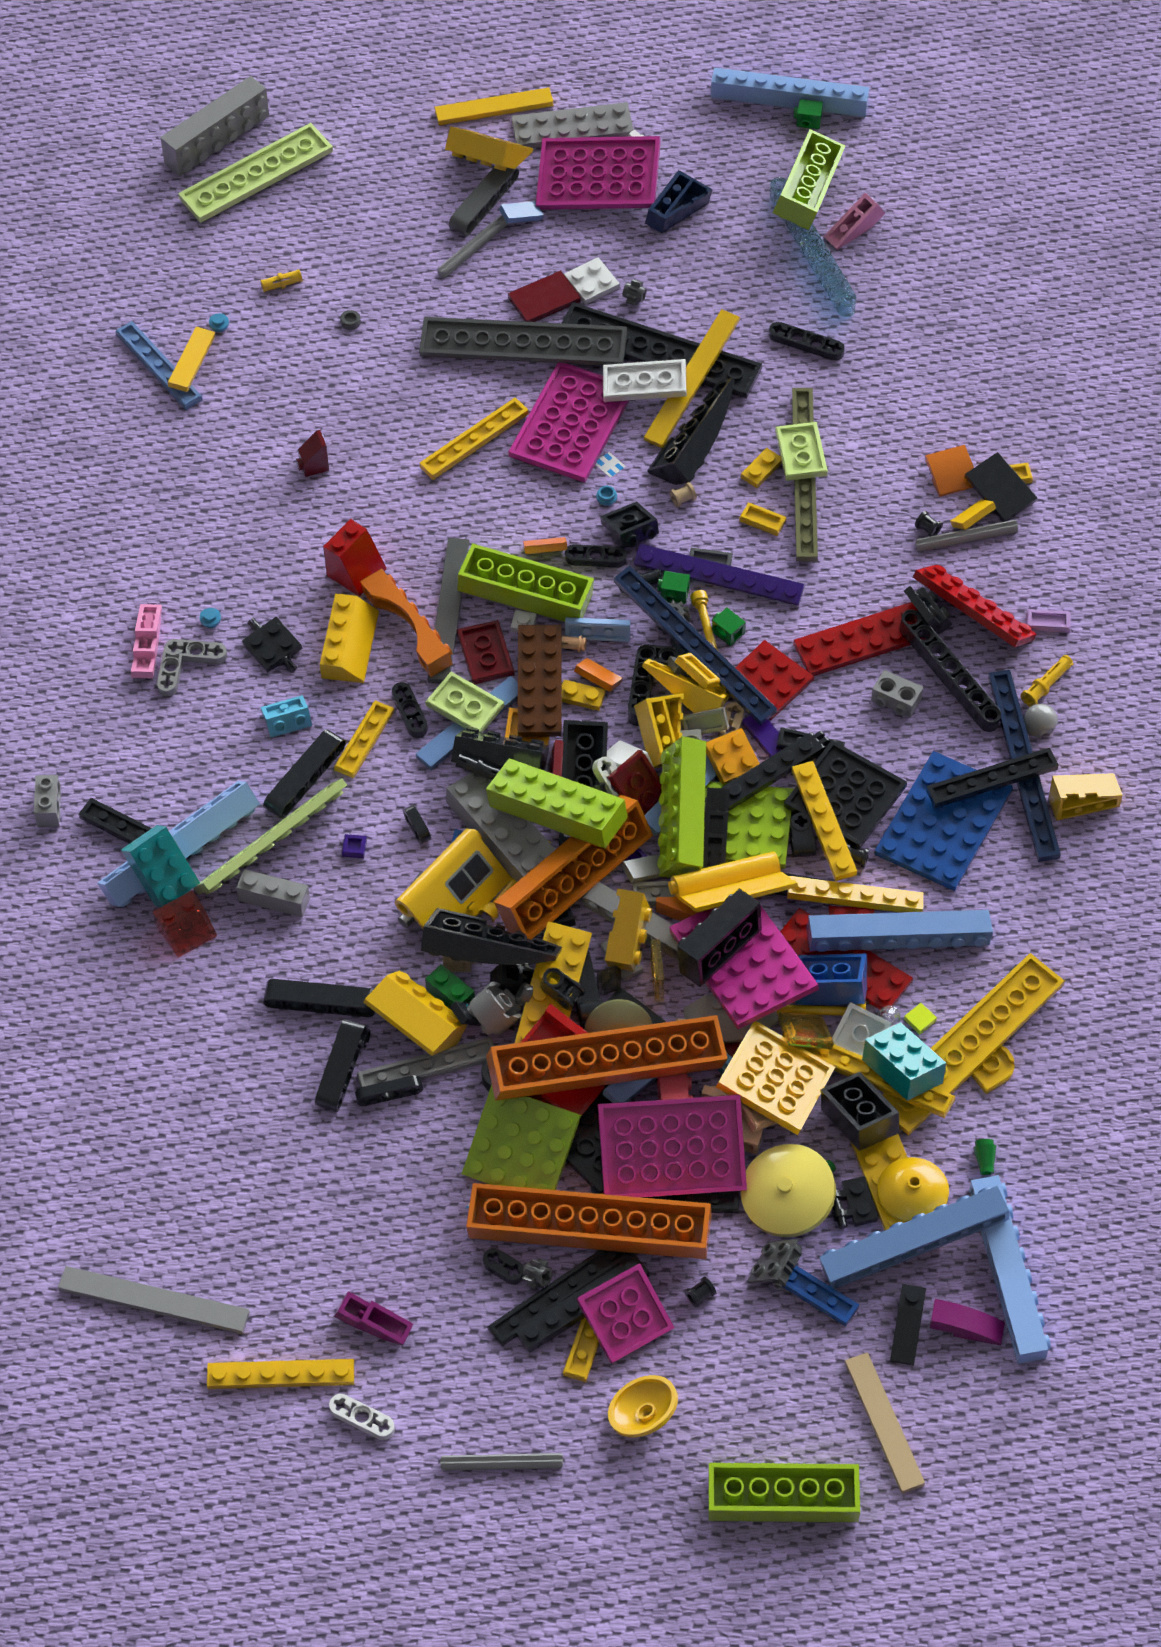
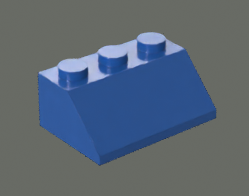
[796,954,867,1005]

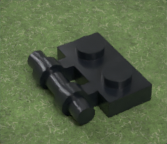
[832,1176,878,1229]

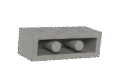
[236,869,310,917]

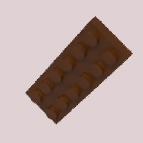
[518,624,562,737]

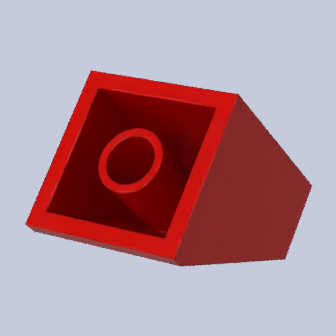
[323,519,387,597]

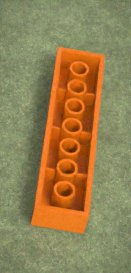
[494,795,653,940]

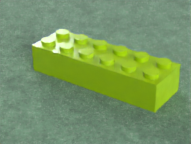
[772,129,845,230]
[457,543,594,622]
[657,736,706,878]
[486,758,628,848]
[708,1463,860,1522]

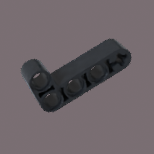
[628,644,678,726]
[575,951,603,1029]
[315,1019,371,1112]

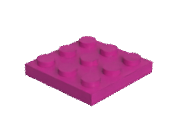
[576,1263,674,1363]

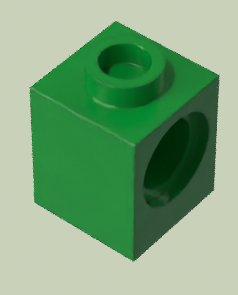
[712,607,746,647]

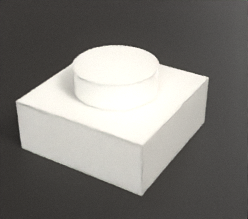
[511,610,537,633]

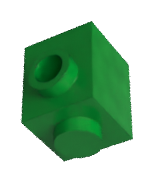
[793,99,823,129]
[657,571,690,604]

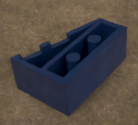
[645,170,713,233]

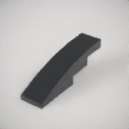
[702,787,730,869]

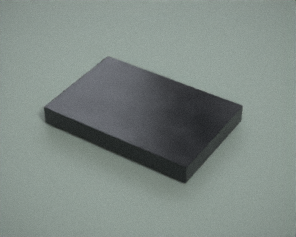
[964,452,1038,522]

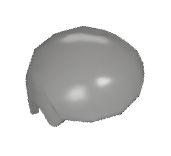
[1023,704,1058,738]

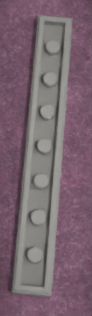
[58,1266,250,1334]

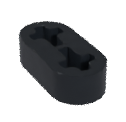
[403,805,431,844]
[483,1248,524,1285]

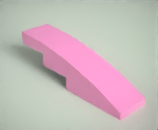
[131,604,162,679]

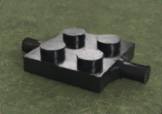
[242,617,303,673]

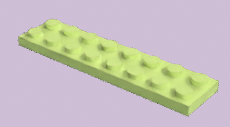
[178,123,333,223]
[193,778,347,895]

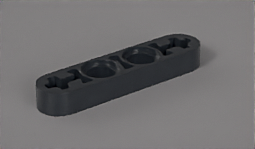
[769,322,845,361]

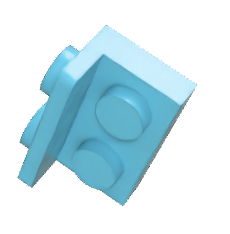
[261,695,312,737]

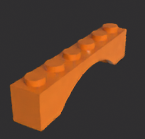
[360,569,453,677]

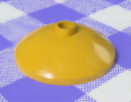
[877,1157,949,1223]
[608,1375,678,1438]

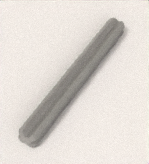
[437,214,509,278]
[915,520,1018,551]
[440,1453,563,1470]

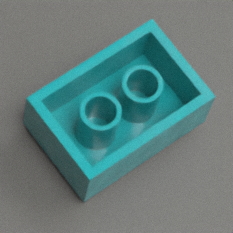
[121,825,200,908]
[862,1022,946,1101]

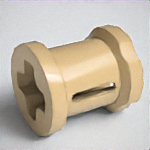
[670,482,697,507]

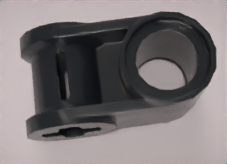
[790,812,816,857]
[540,967,586,1011]

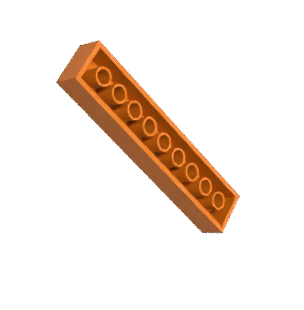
[486,1015,727,1101]
[466,1183,711,1259]

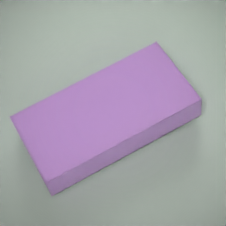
[1027,609,1070,633]

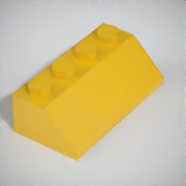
[445,126,533,171]
[320,593,379,683]
[363,970,467,1056]

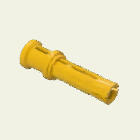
[1020,655,1074,707]

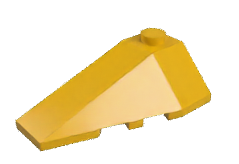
[642,659,730,713]

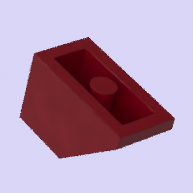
[296,430,329,477]

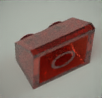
[153,890,217,958]

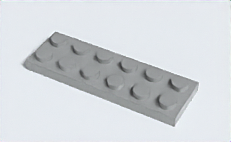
[512,102,633,148]

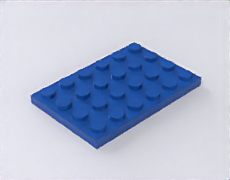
[874,751,1013,891]

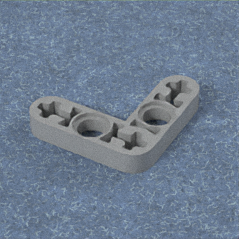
[157,639,227,696]

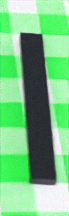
[488,1250,638,1347]

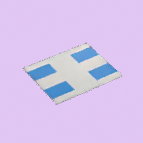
[595,452,626,478]

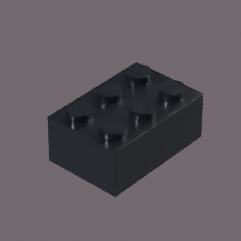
[820,1072,899,1151]

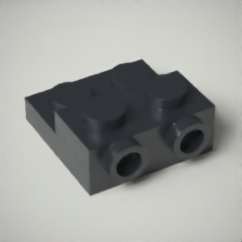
[600,501,659,549]
[904,586,952,634]

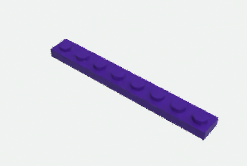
[634,544,805,606]

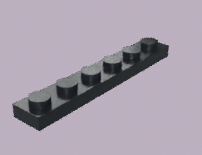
[926,747,1059,808]
[515,1255,650,1353]

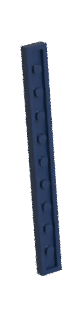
[614,565,777,725]
[988,670,1061,862]

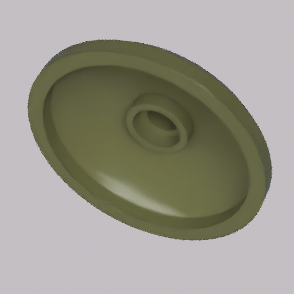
[584,999,653,1033]

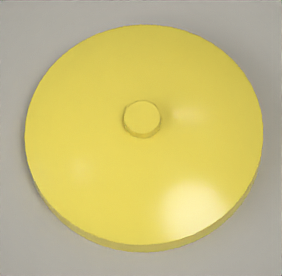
[741,1144,836,1237]

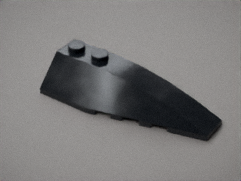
[647,378,735,485]
[559,720,608,846]
[421,908,562,965]

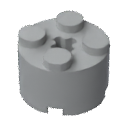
[467,982,523,1035]

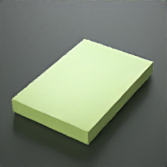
[775,422,828,481]
[425,672,505,733]

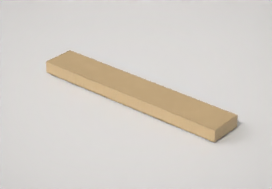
[845,1352,925,1494]

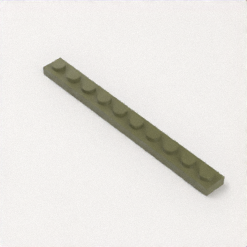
[792,388,818,562]

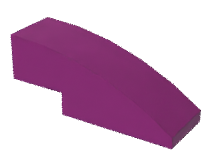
[333,1291,414,1346]
[930,1299,1005,1346]

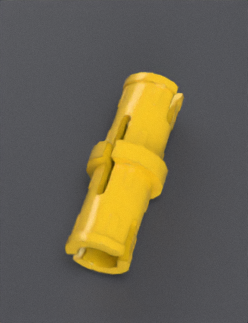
[260,269,303,292]

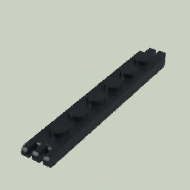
[704,731,830,827]

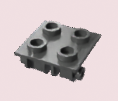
[747,1239,802,1289]

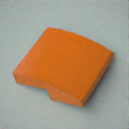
[925,445,974,497]

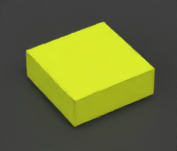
[904,1003,937,1035]

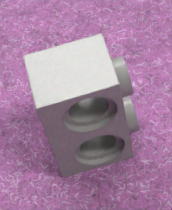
[871,670,923,718]
[34,775,61,827]

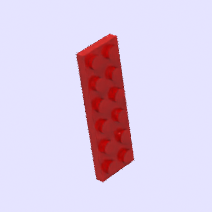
[912,565,1037,647]
[793,602,927,676]
[780,908,913,1014]

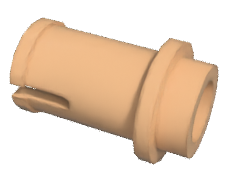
[562,635,587,653]

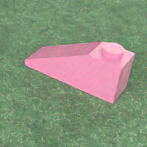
[823,193,885,250]

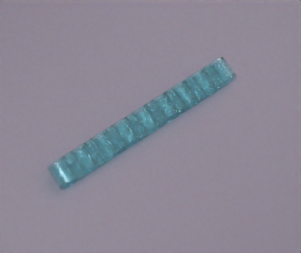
[770,177,857,317]

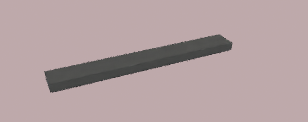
[427,538,470,684]

